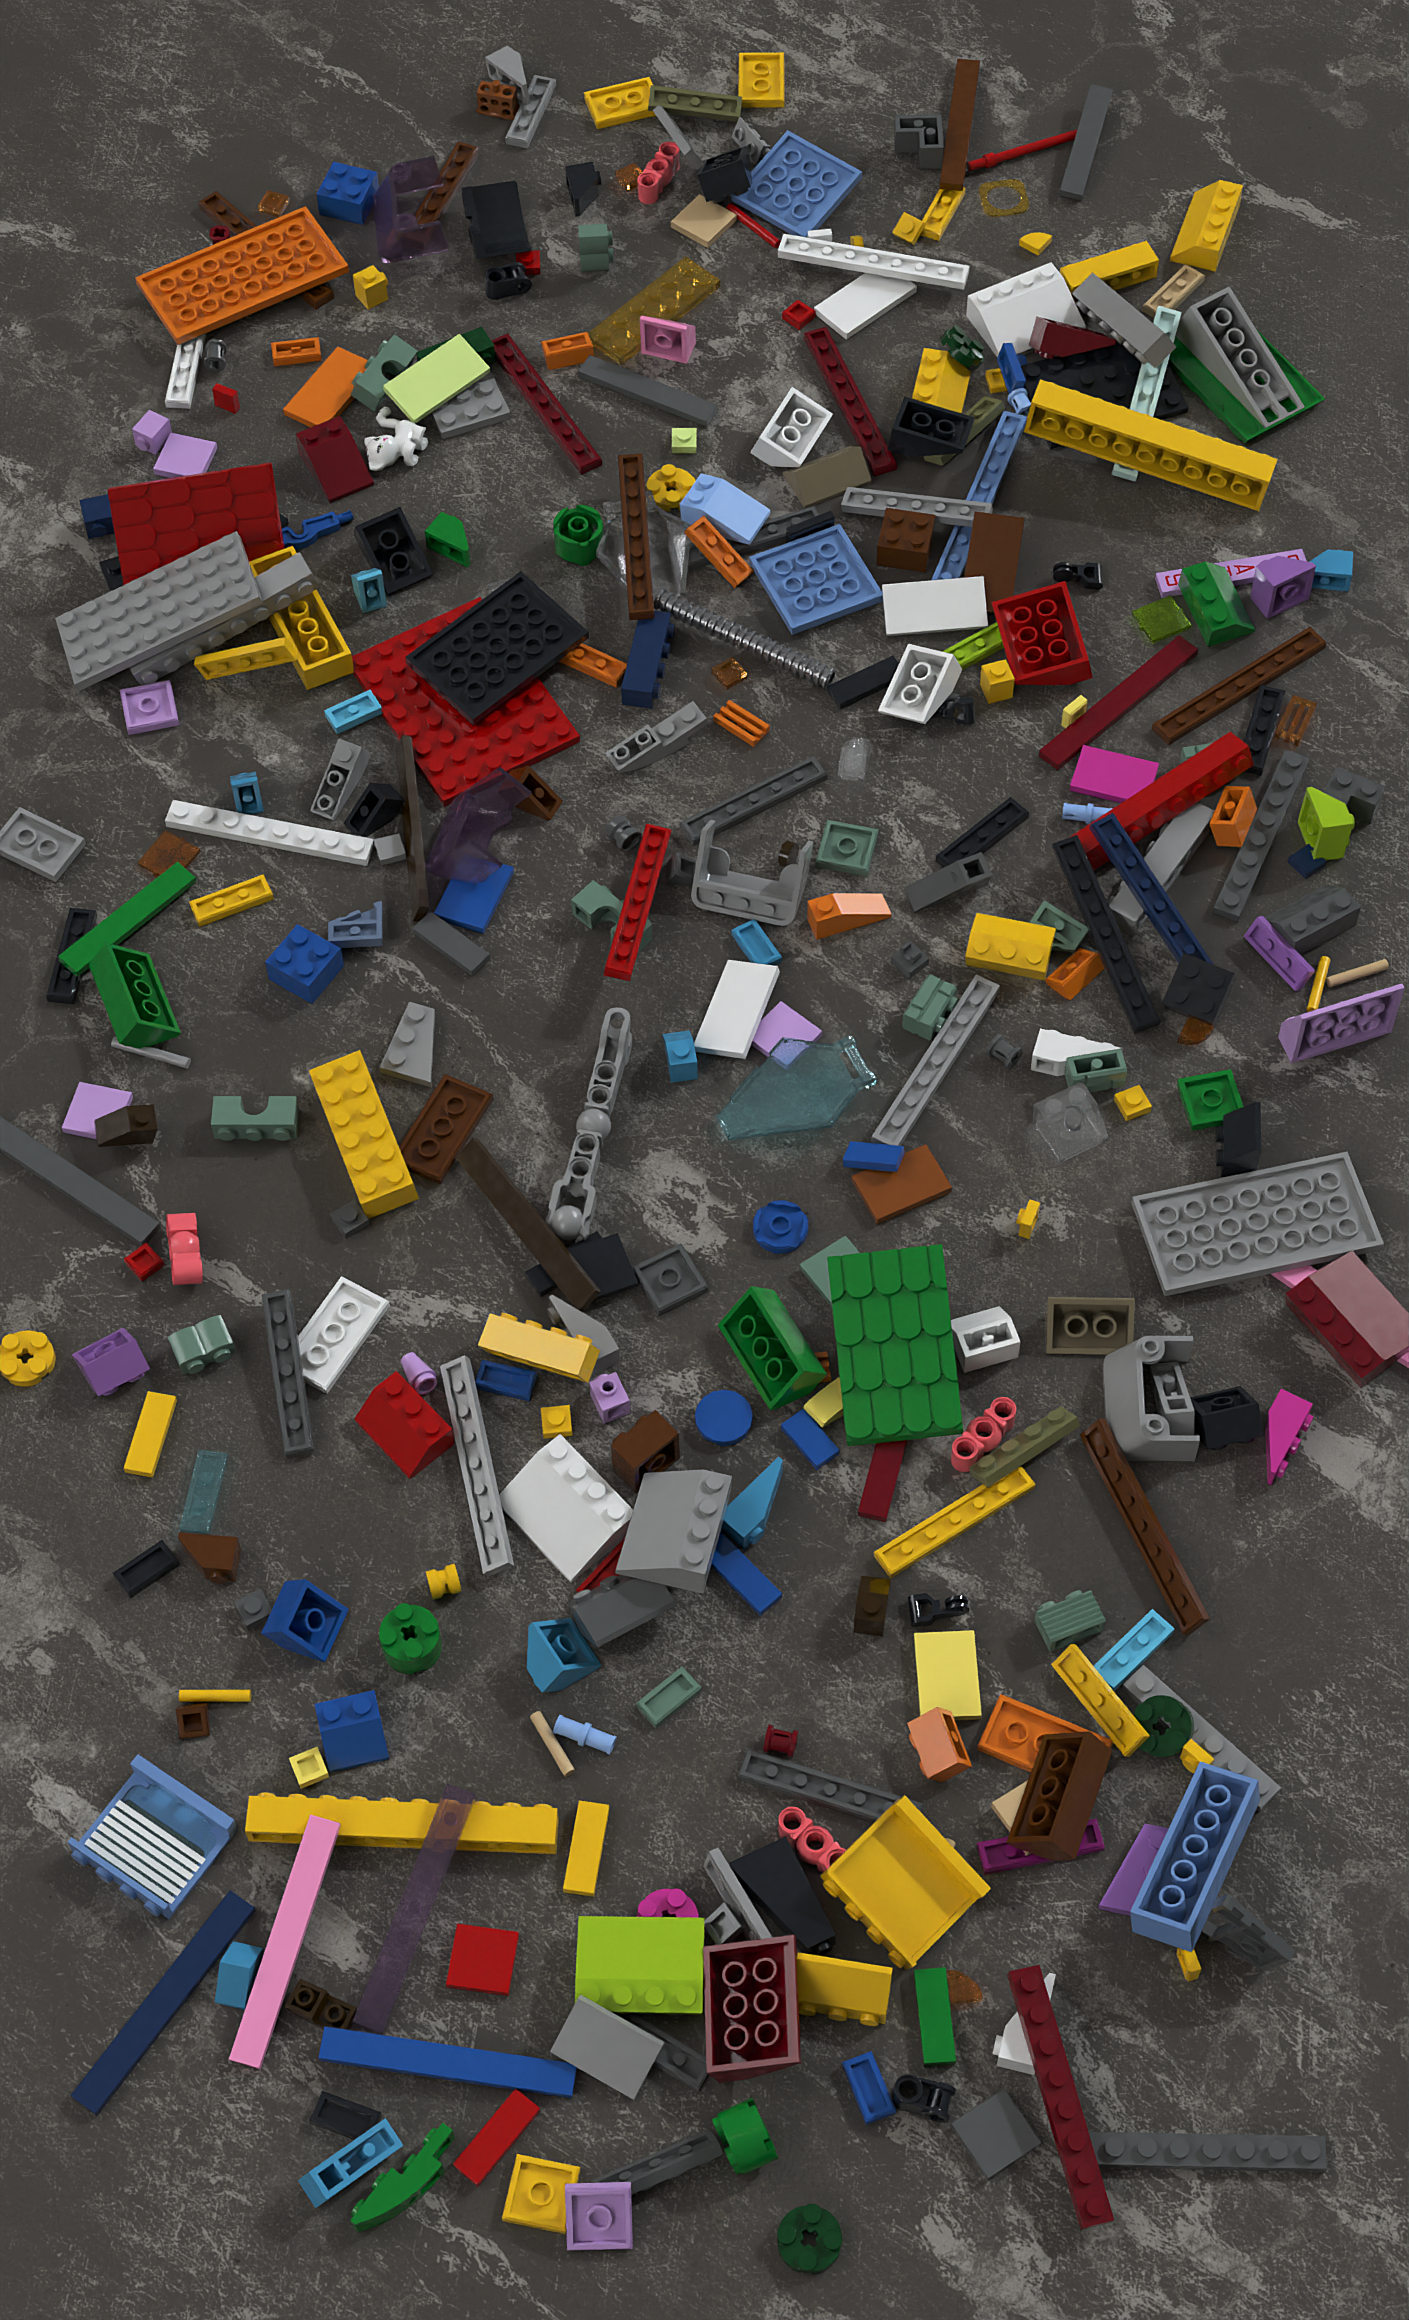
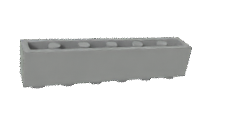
[1072,272,1176,368]
[1107,802,1215,936]

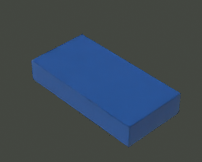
[843,1141,905,1172]
[475,1360,538,1401]
[781,1408,840,1470]
[842,2051,896,2125]

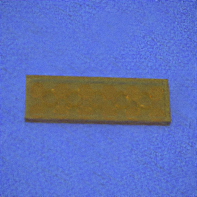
[588,256,720,365]

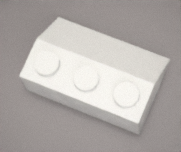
[750,387,833,467]

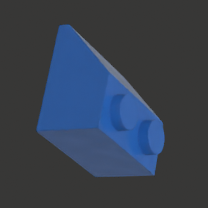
[261,1579,349,1662]
[315,1690,389,1773]

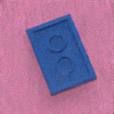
[434,852,514,934]

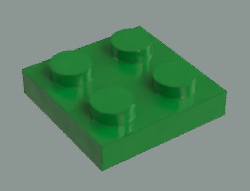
[1177,1069,1243,1131]

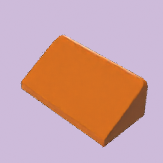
[541,332,594,370]
[1044,948,1104,1000]

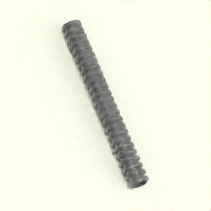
[654,588,835,689]

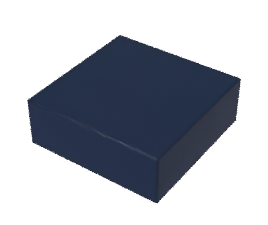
[1288,844,1326,879]

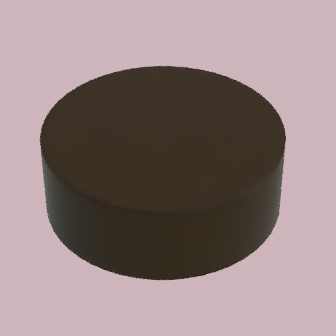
[778,841,799,867]

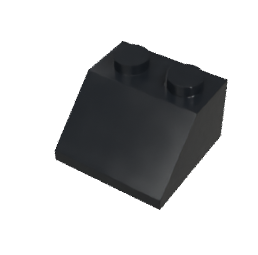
[1215,1102,1261,1177]
[1190,1386,1263,1450]

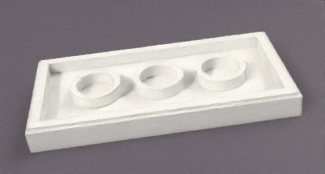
[814,273,917,340]
[882,576,988,636]
[694,960,780,1059]
[298,1276,390,1394]

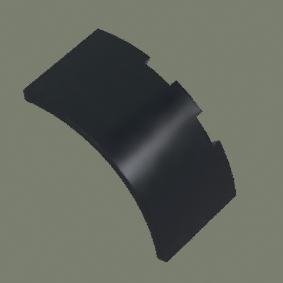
[461,181,532,259]

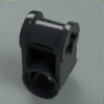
[484,262,532,300]
[892,2074,956,2123]

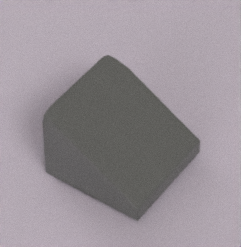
[666,853,697,884]

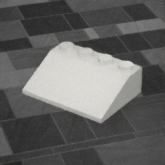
[966,262,1086,357]
[499,1434,633,1583]

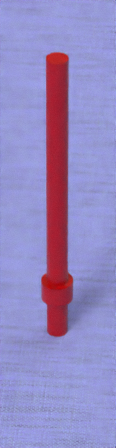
[966,129,1078,171]

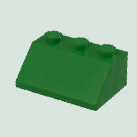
[1178,561,1255,647]

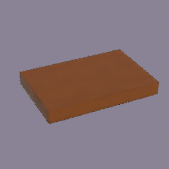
[851,1144,952,1224]

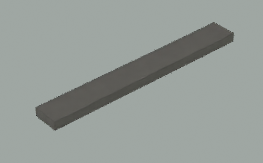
[0,1116,161,1246]

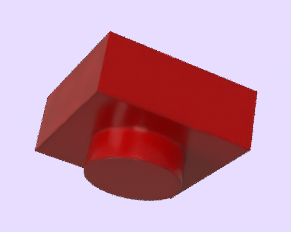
[516,250,541,275]

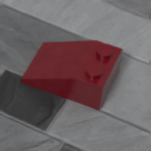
[1029,316,1116,359]
[295,416,374,503]

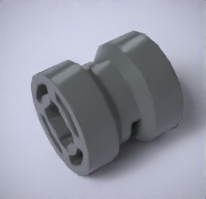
[605,815,642,852]

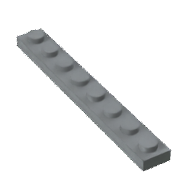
[871,974,1000,1146]
[440,1355,514,1576]

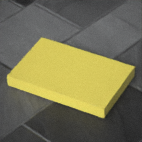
[914,1630,982,1720]

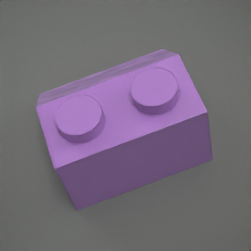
[1250,556,1316,619]
[72,1328,150,1396]

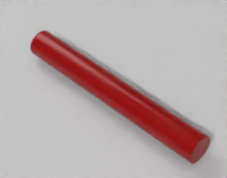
[726,203,781,249]

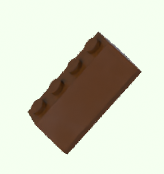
[1006,1731,1112,1861]

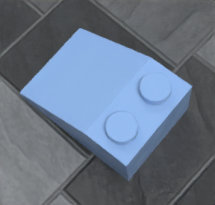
[680,473,771,545]

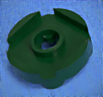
[940,325,985,369]
[1133,1695,1194,1757]
[777,2204,842,2274]

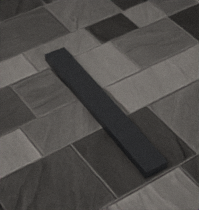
[1052,835,1160,1034]

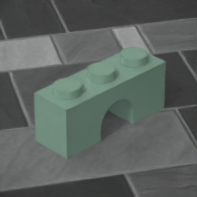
[351,334,418,412]
[571,880,653,952]
[211,1096,299,1141]

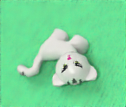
[364,407,428,471]

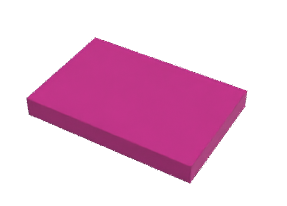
[1070,745,1159,803]

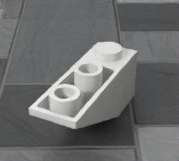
[1031,1029,1120,1076]

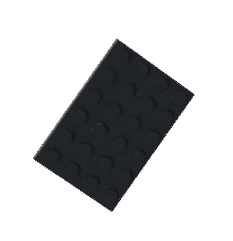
[1021,341,1188,449]
[405,571,589,725]

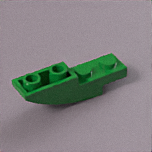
[350,2123,455,2232]

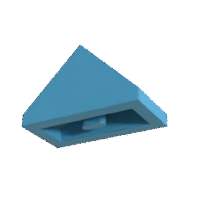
[215,1941,264,2010]

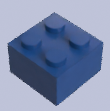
[316,162,380,225]
[265,924,344,1004]

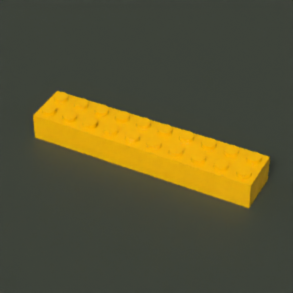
[1024,379,1278,511]

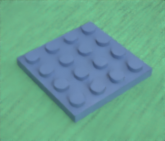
[731,130,863,238]
[749,524,883,635]

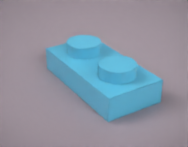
[324,690,382,734]

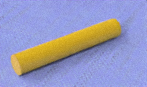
[1307,956,1330,1012]
[179,1690,251,1702]

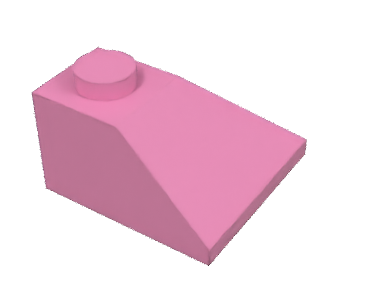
[640,316,696,364]

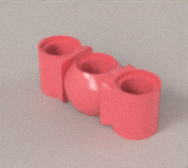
[637,141,680,204]
[166,1213,203,1285]
[951,1397,1016,1472]
[778,1807,846,1873]

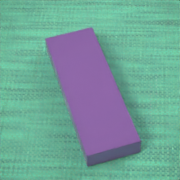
[1243,916,1315,991]

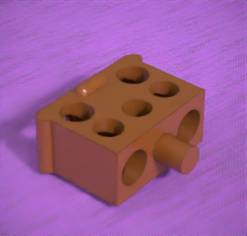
[476,80,520,120]

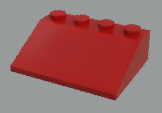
[991,581,1093,685]

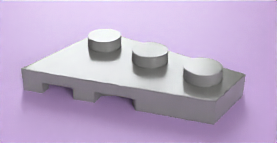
[380,1002,435,1088]

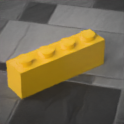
[1060,241,1159,303]
[478,1313,600,1383]

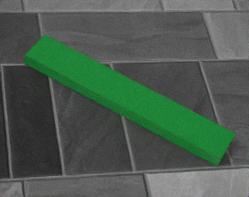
[58,862,196,977]

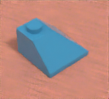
[527,1618,601,1693]

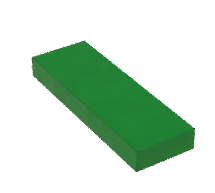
[914,1967,956,2067]

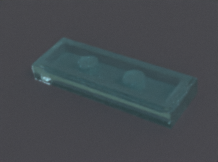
[179,1450,228,1535]

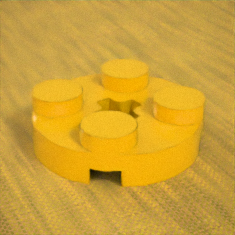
[646,464,696,511]
[0,1330,56,1387]

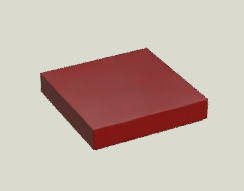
[446,1924,519,1996]

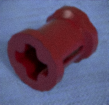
[209,225,230,245]
[763,1724,799,1758]

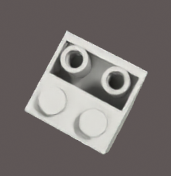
[951,1306,1020,1373]

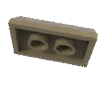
[783,446,871,509]
[1045,1297,1135,1354]

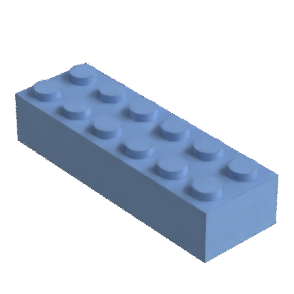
[1130,1762,1260,1952]

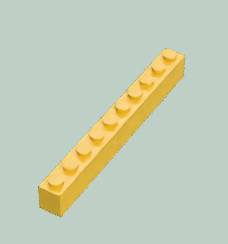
[245,1792,559,1854]

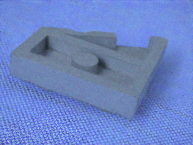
[328,901,383,948]

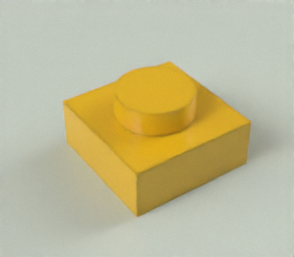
[892,212,926,245]
[1114,1085,1152,1121]
[1016,1199,1040,1239]
[541,1405,572,1439]
[1180,1739,1214,1774]

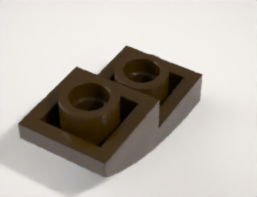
[285,1979,359,2030]

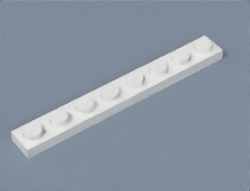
[778,234,969,290]
[165,800,374,866]

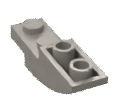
[605,701,709,773]

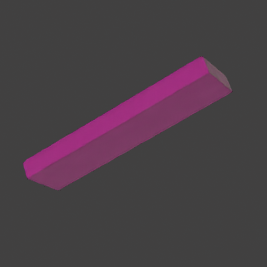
[976,1818,1105,1875]

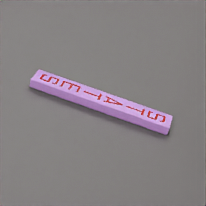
[1155,549,1306,598]

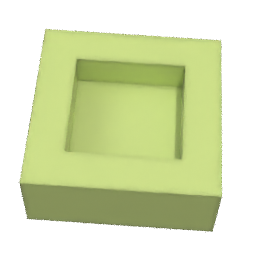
[672,428,697,453]

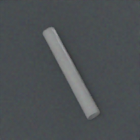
[111,1037,191,1069]

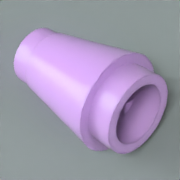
[401,1352,437,1395]

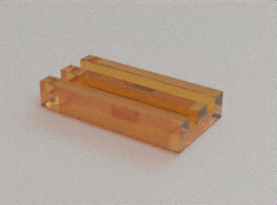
[1274,695,1317,747]

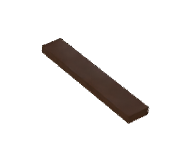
[402,141,480,249]

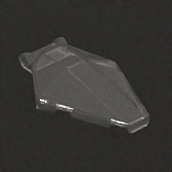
[596,491,691,620]

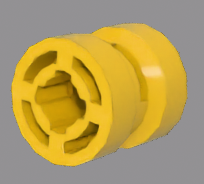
[425,1564,462,1600]

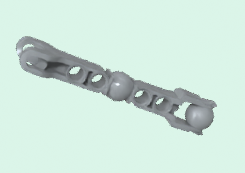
[545,1007,632,1241]

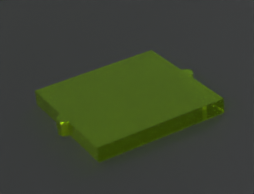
[1132,595,1191,644]

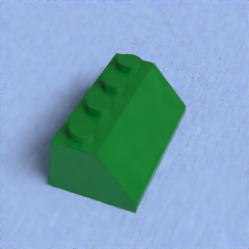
[88,943,181,1049]
[718,1286,827,1410]

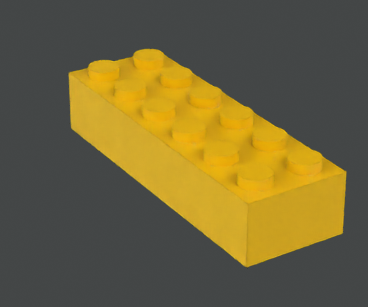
[249,546,354,690]
[309,1050,420,1219]

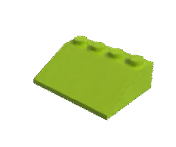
[575,1916,705,2015]

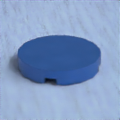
[753,1200,808,1254]
[695,1390,753,1446]

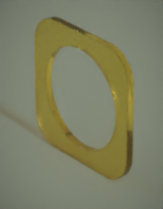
[979,179,1029,217]

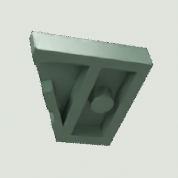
[1029,900,1089,953]

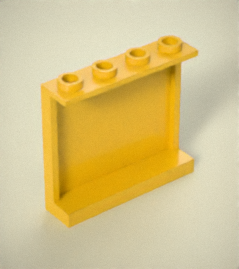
[820,1795,991,1970]

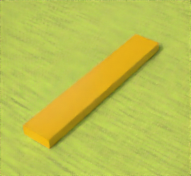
[874,1466,1036,1579]

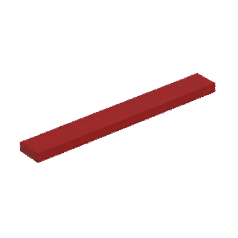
[604,824,672,982]

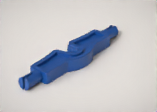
[282,510,354,550]

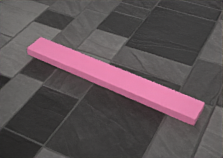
[229,1815,341,2070]

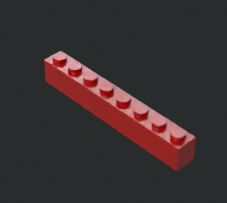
[1069,731,1254,871]

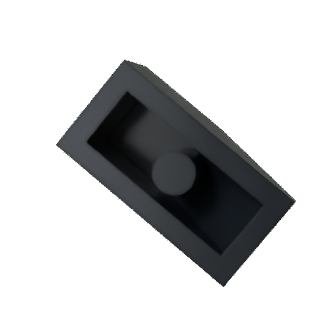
[565,162,601,217]
[344,782,405,837]

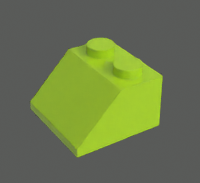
[1297,787,1355,860]

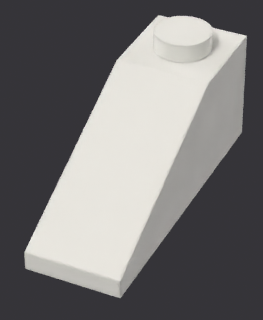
[993,1973,1056,2075]

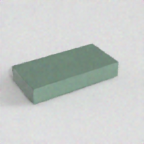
[636,1667,702,1729]

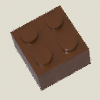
[876,508,935,573]
[611,1410,680,1494]

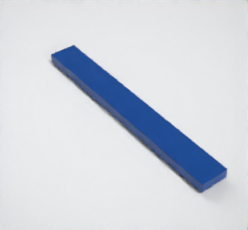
[318,2026,577,2098]

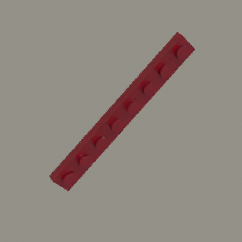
[1007,1965,1114,2230]

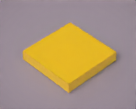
[502,2154,580,2234]

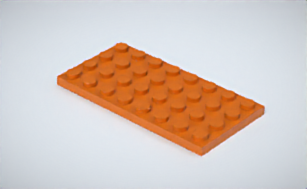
[135,206,349,345]

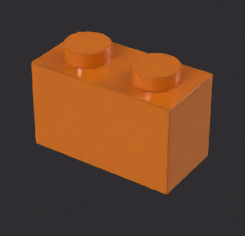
[1210,786,1257,847]
[907,1707,972,1783]

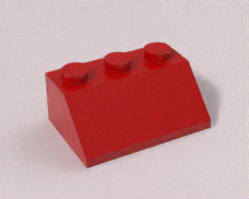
[354,1371,455,1479]

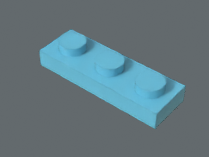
[1094,1609,1175,1691]

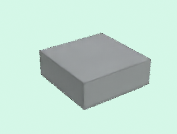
[374,833,406,866]

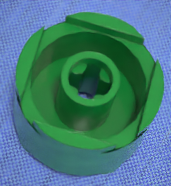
[553,505,604,566]
[379,1603,442,1675]
[712,2097,779,2175]

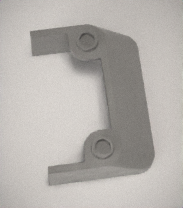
[691,820,814,926]
[1103,1336,1200,1461]

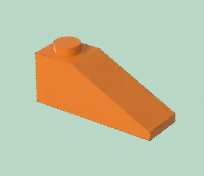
[807,893,892,940]

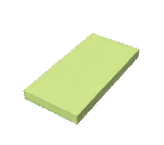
[383,334,490,423]

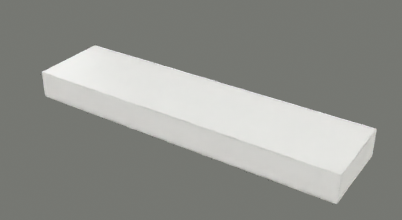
[165,334,206,409]

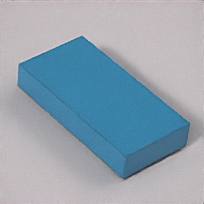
[731,919,782,966]

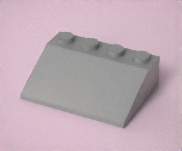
[615,1470,732,1593]

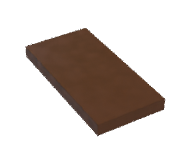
[964,511,1025,615]
[399,1074,494,1184]

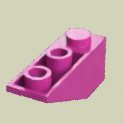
[1265,1389,1314,1486]

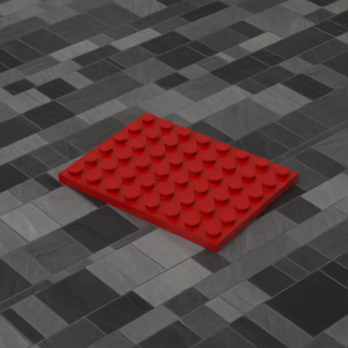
[352,597,580,807]

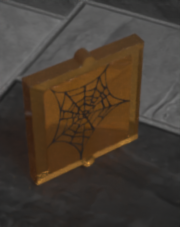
[138,830,201,877]

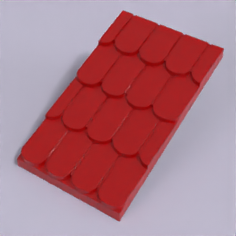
[107,462,285,585]

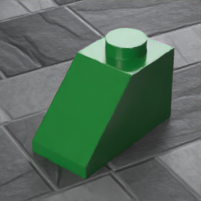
[425,511,471,568]

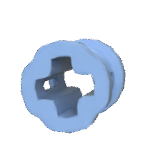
[1007,388,1031,417]

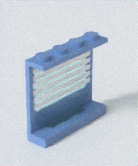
[68,1754,238,1919]

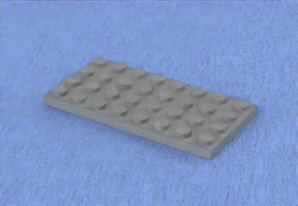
[55,531,263,691]
[1131,1152,1384,1296]

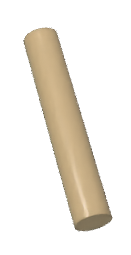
[1326,959,1389,988]
[530,1711,575,1777]

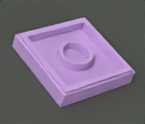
[153,433,217,478]
[120,680,179,735]
[751,1001,822,1071]
[62,1082,133,1139]
[565,2182,633,2250]

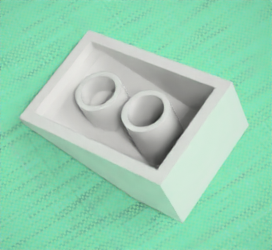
[878,644,962,724]

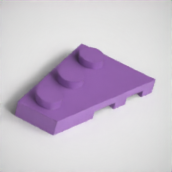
[1098,1824,1169,1916]

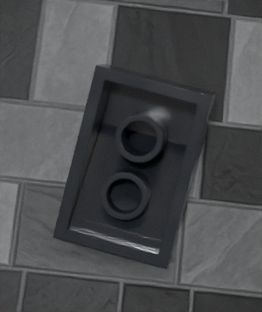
[697,146,752,203]
[887,397,975,457]
[354,507,433,595]

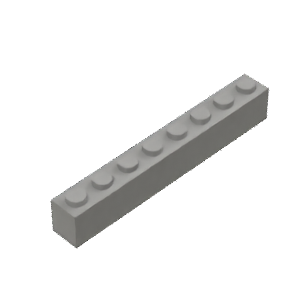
[129,552,320,685]

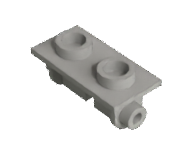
[732,117,772,165]

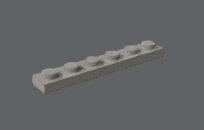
[841,487,993,527]
[1122,1665,1281,1812]

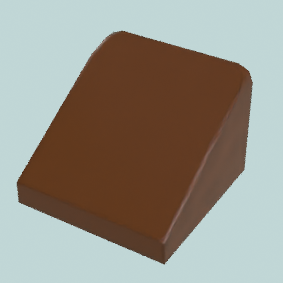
[176,1702,210,1740]

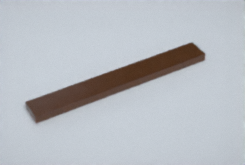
[939,59,980,191]
[198,191,334,310]
[618,453,655,620]
[1152,627,1327,746]
[1080,1419,1210,1635]

